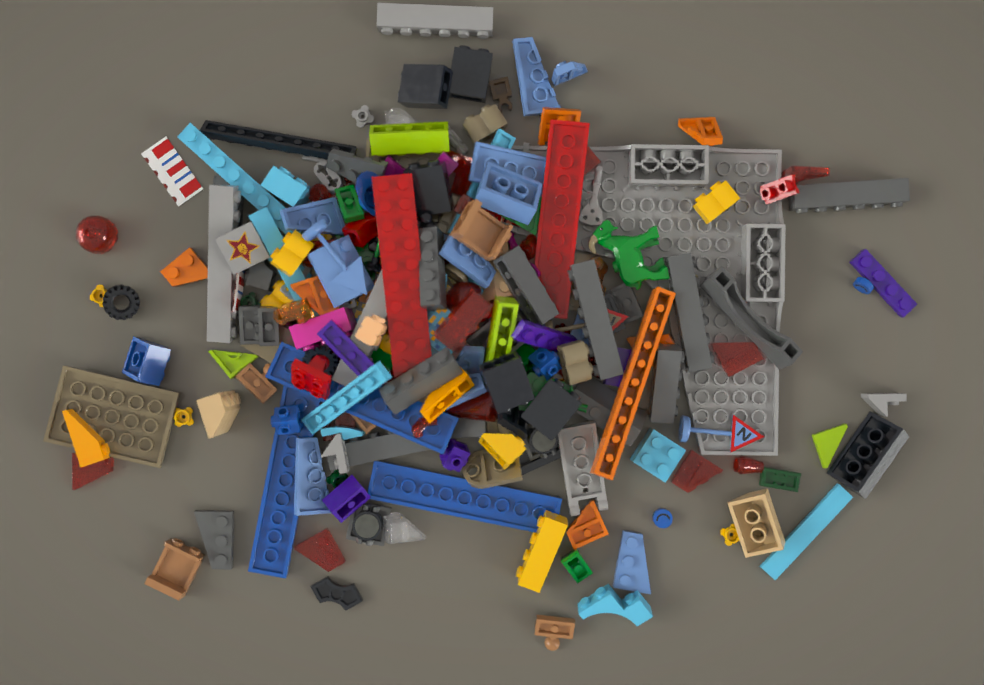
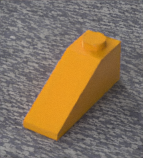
[420,367,475,424]
[62,409,110,467]

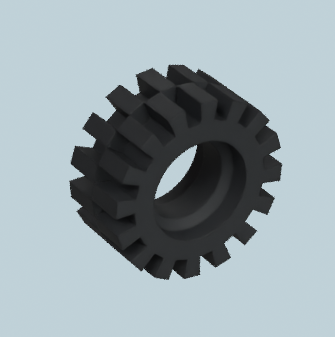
[103,285,140,320]

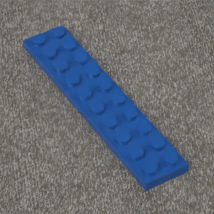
[265,342,459,455]
[248,385,321,579]
[368,460,562,533]

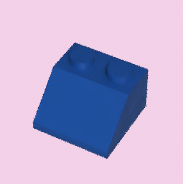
[122,336,171,386]

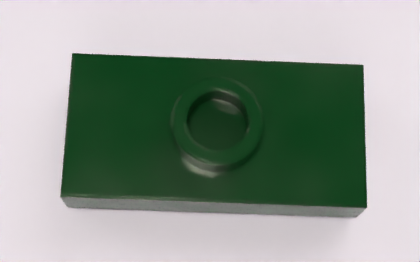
[759,466,801,492]

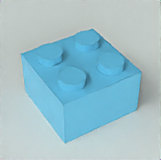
[261,166,313,207]
[630,428,686,483]

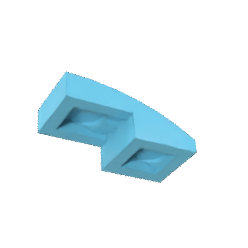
[321,426,364,440]

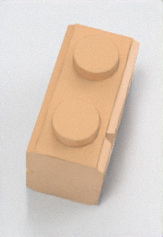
[355,314,388,346]

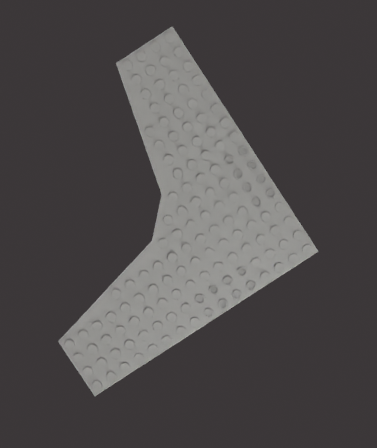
[482,144,786,456]

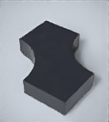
[311,576,363,610]

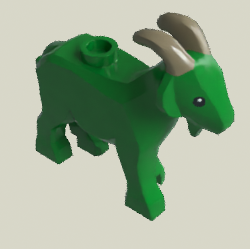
[588,219,670,290]

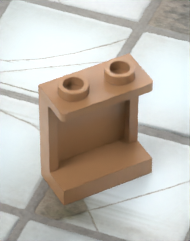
[450,199,513,261]
[144,538,205,601]

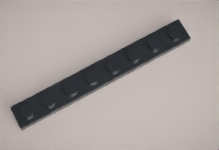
[200,120,357,160]

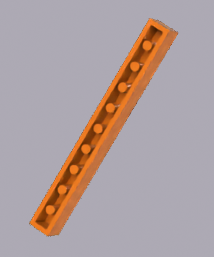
[590,286,676,480]

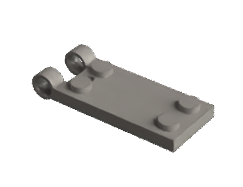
[557,421,608,517]

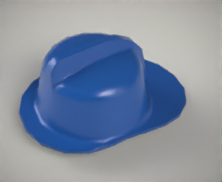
[356,171,378,216]

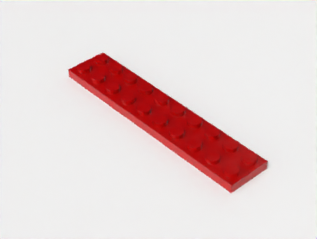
[534,119,590,319]
[372,173,432,377]

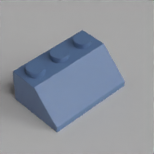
[475,162,543,225]
[307,235,374,308]

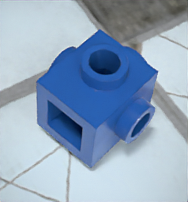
[528,347,562,381]
[271,405,302,435]

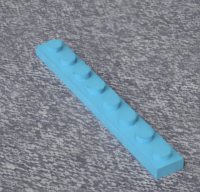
[177,123,304,234]

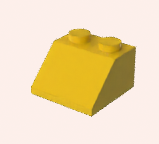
[478,433,526,469]

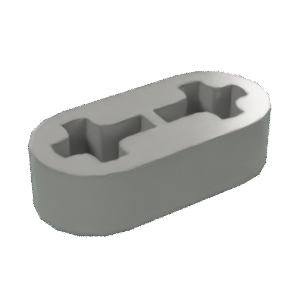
[314,161,343,195]

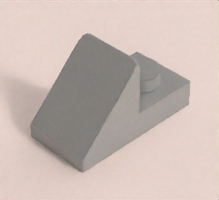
[861,393,907,417]
[321,433,350,474]

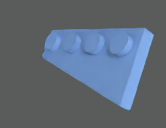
[512,37,561,117]
[294,437,331,516]

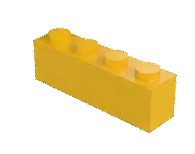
[516,510,568,593]

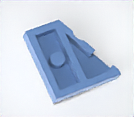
[551,61,588,86]

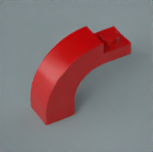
[342,212,378,247]

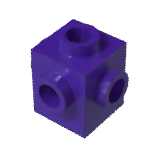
[439,438,471,472]

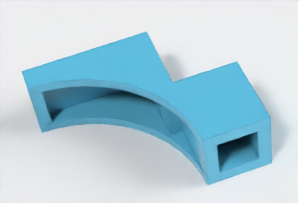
[578,584,653,626]

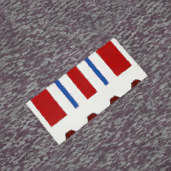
[141,137,203,207]
[232,269,246,315]

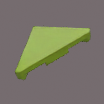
[208,350,259,379]
[812,423,848,469]

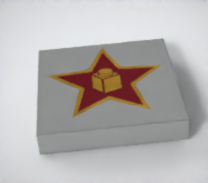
[215,221,270,275]

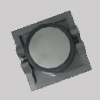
[523,421,559,461]
[346,502,392,546]

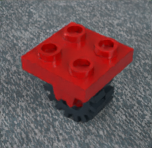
[291,347,338,400]

